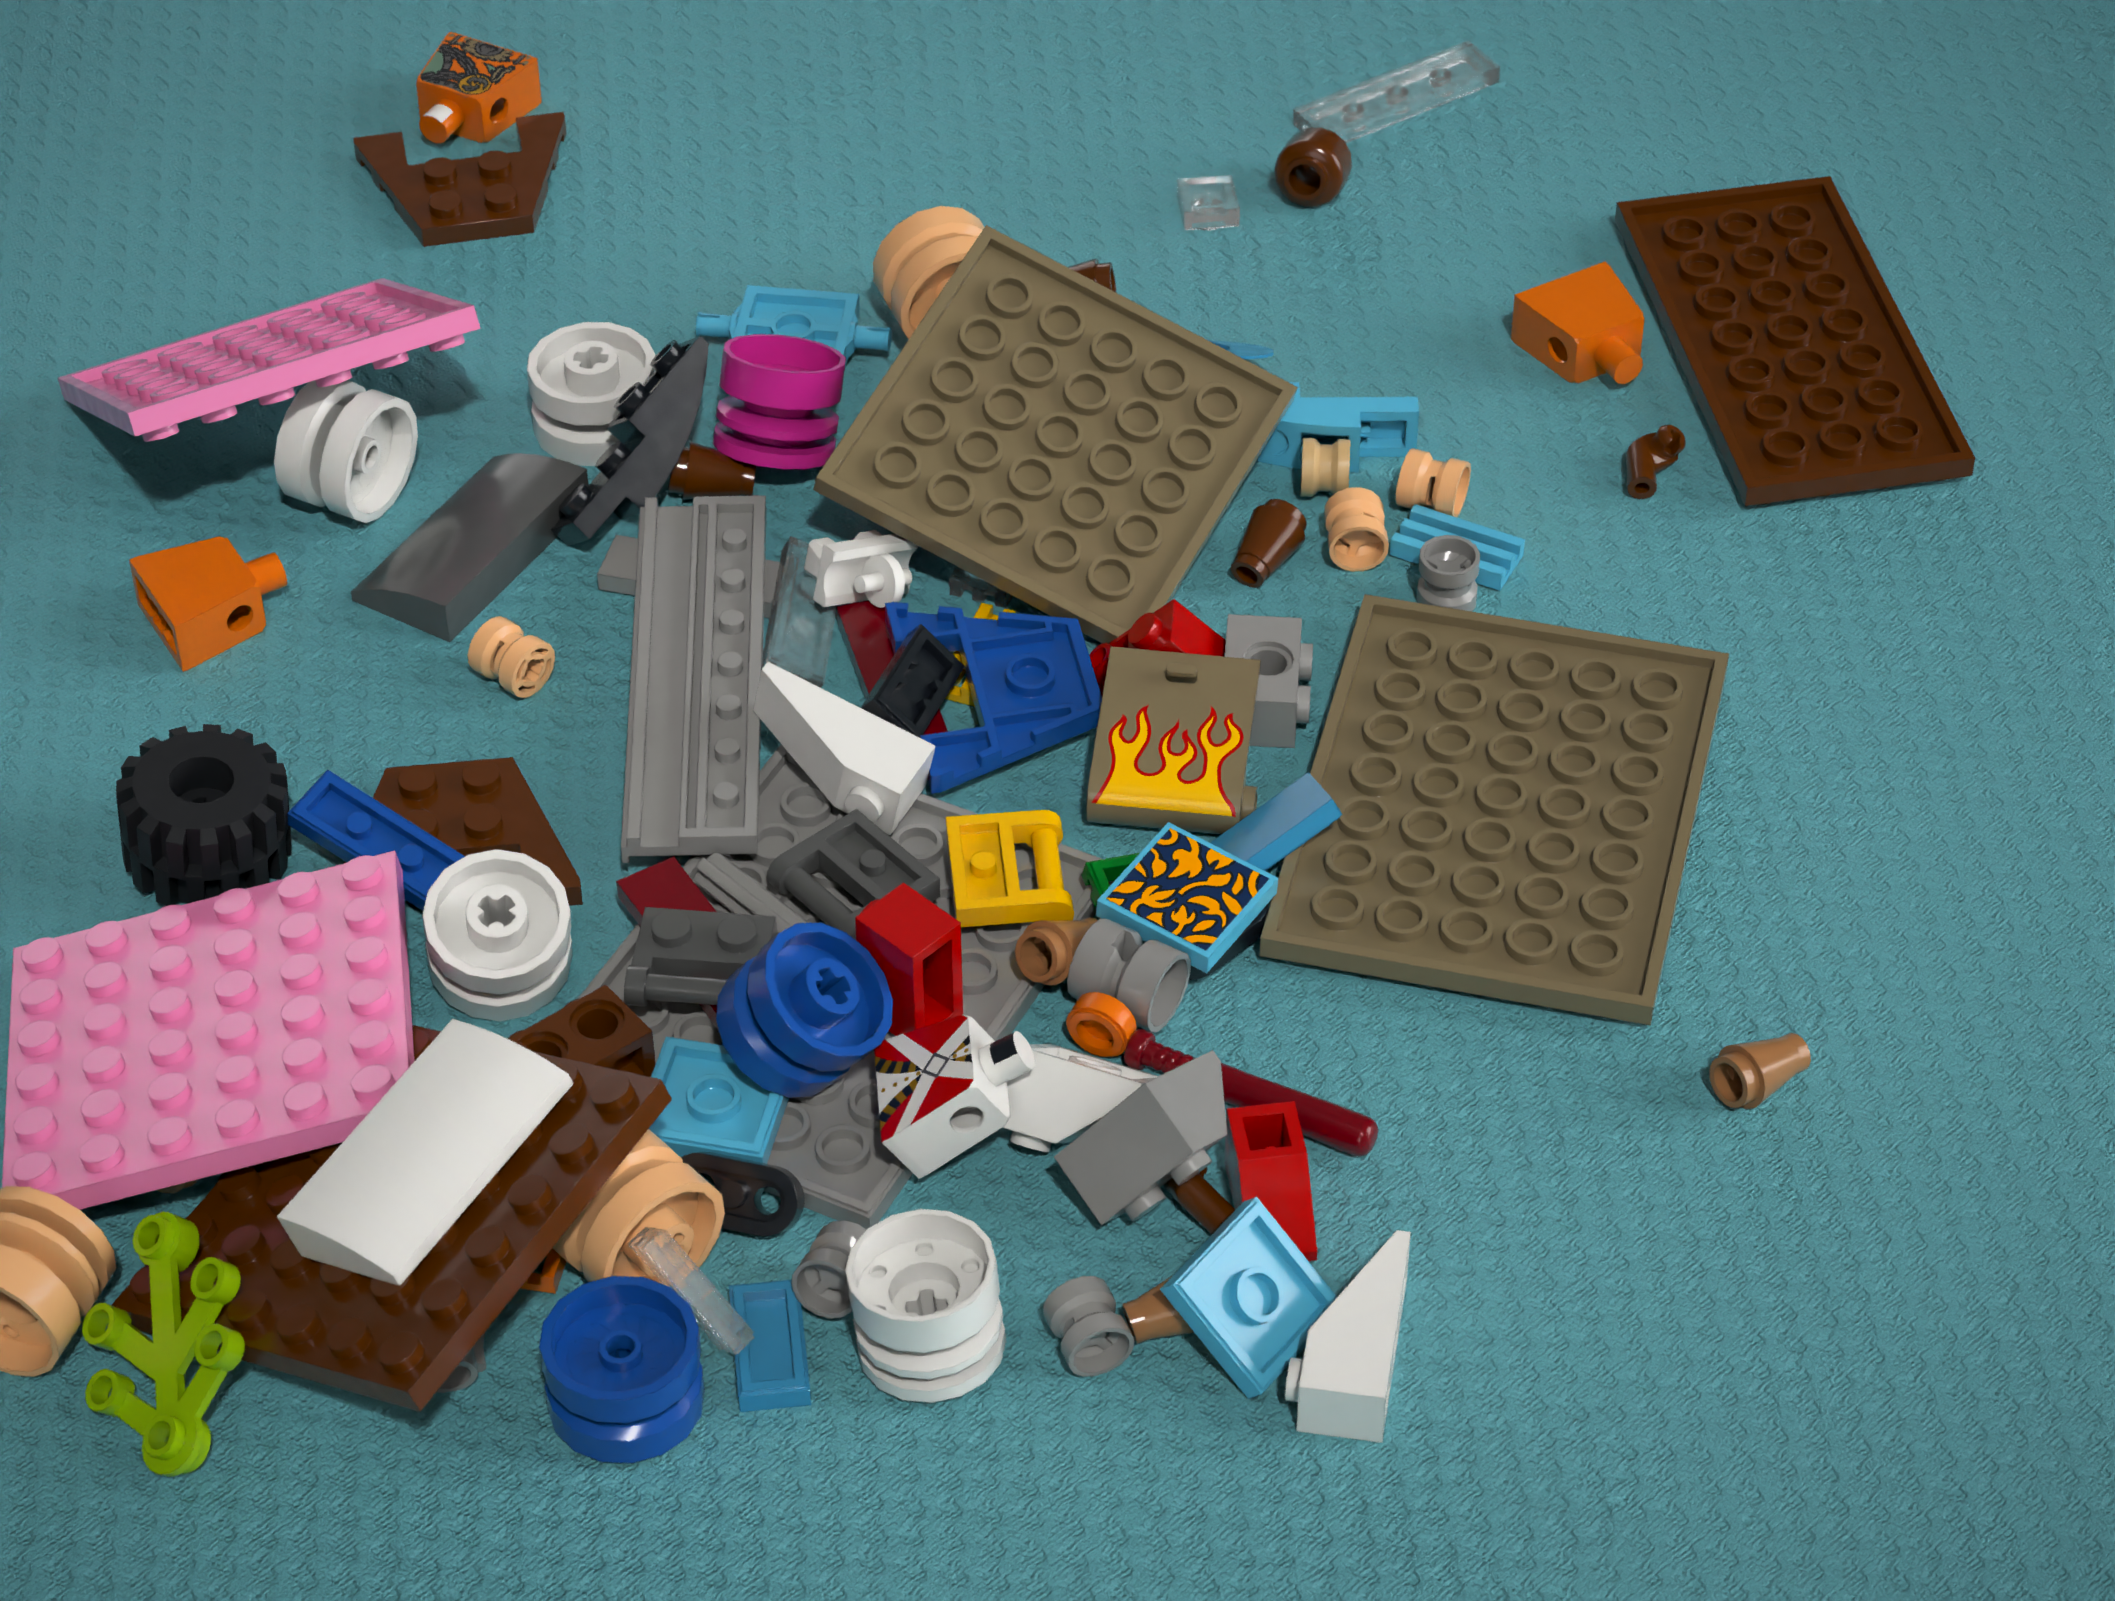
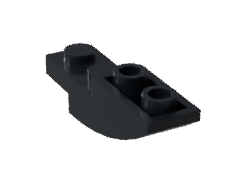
[551,335,709,546]

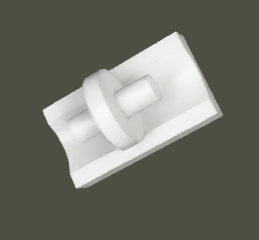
[804,530,918,608]

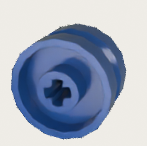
[716,923,893,1098]
[539,1276,705,1463]

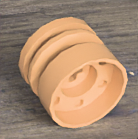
[0,1186,116,1377]

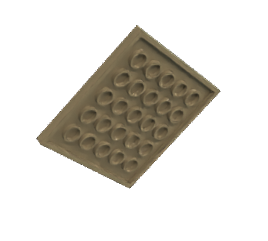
[814,225,1298,643]

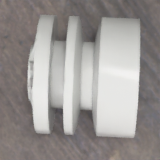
[845,1209,1006,1403]

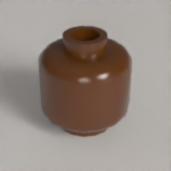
[1274,127,1352,207]

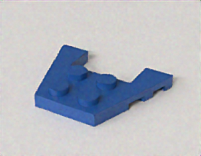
[885,602,1102,794]

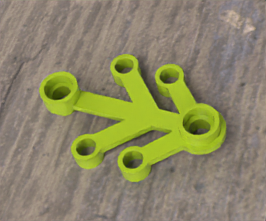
[82,1212,245,1477]

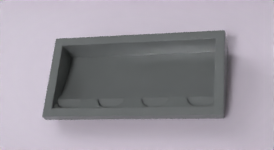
[351,453,589,642]

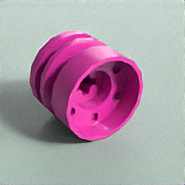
[713,334,846,469]

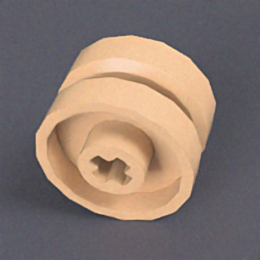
[873,206,984,340]
[553,1129,725,1291]

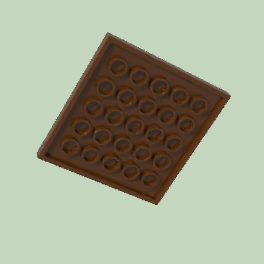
[111,1025,672,1412]

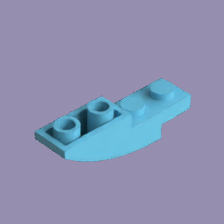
[1256,382,1419,472]

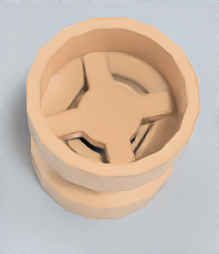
[1396,448,1471,518]
[1324,487,1389,572]
[468,616,555,698]

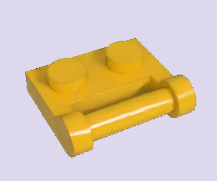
[945,810,1074,927]

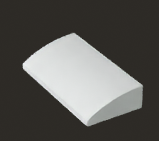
[277,1019,574,1286]

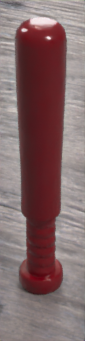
[1124,1029,1378,1157]

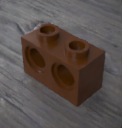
[507,984,656,1077]

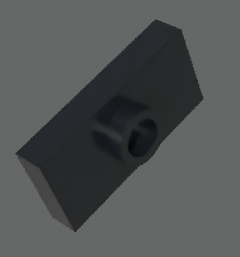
[861,624,965,738]

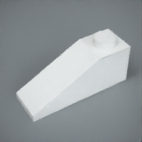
[753,662,936,835]
[1285,1230,1411,1443]

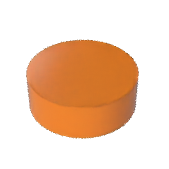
[1066,992,1137,1057]

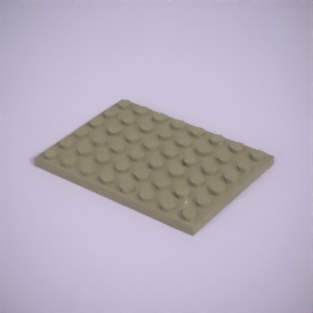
[1260,594,1729,1026]

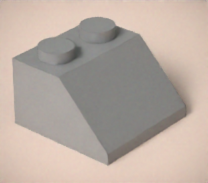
[1054,1050,1227,1225]

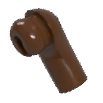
[1625,425,1686,499]
[1163,1167,1236,1235]

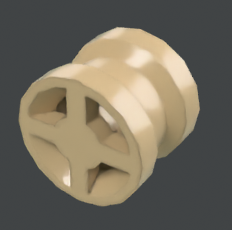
[1301,438,1350,497]

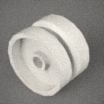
[527,322,656,466]
[274,380,418,523]
[422,849,572,1022]

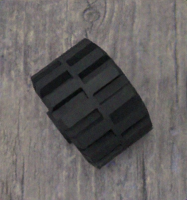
[116,724,291,906]

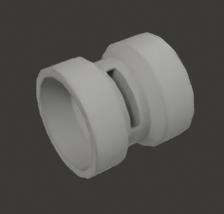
[1417,535,1480,612]
[792,1220,867,1318]
[1043,1276,1134,1377]

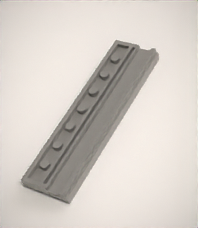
[621,495,767,863]

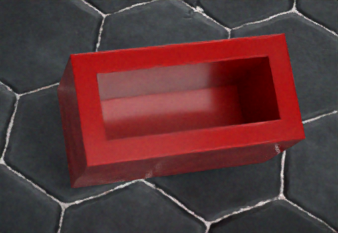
[855,882,963,1036]

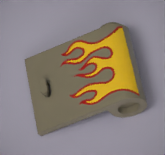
[1087,646,1261,835]

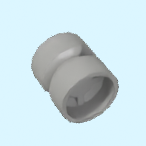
[1067,918,1191,1032]

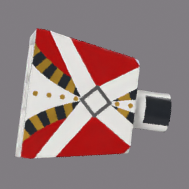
[874,1015,1035,1179]

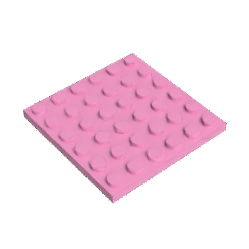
[58,278,480,442]
[2,851,415,1210]

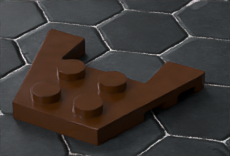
[353,112,567,247]
[343,757,583,906]

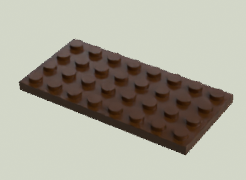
[1615,176,1975,506]

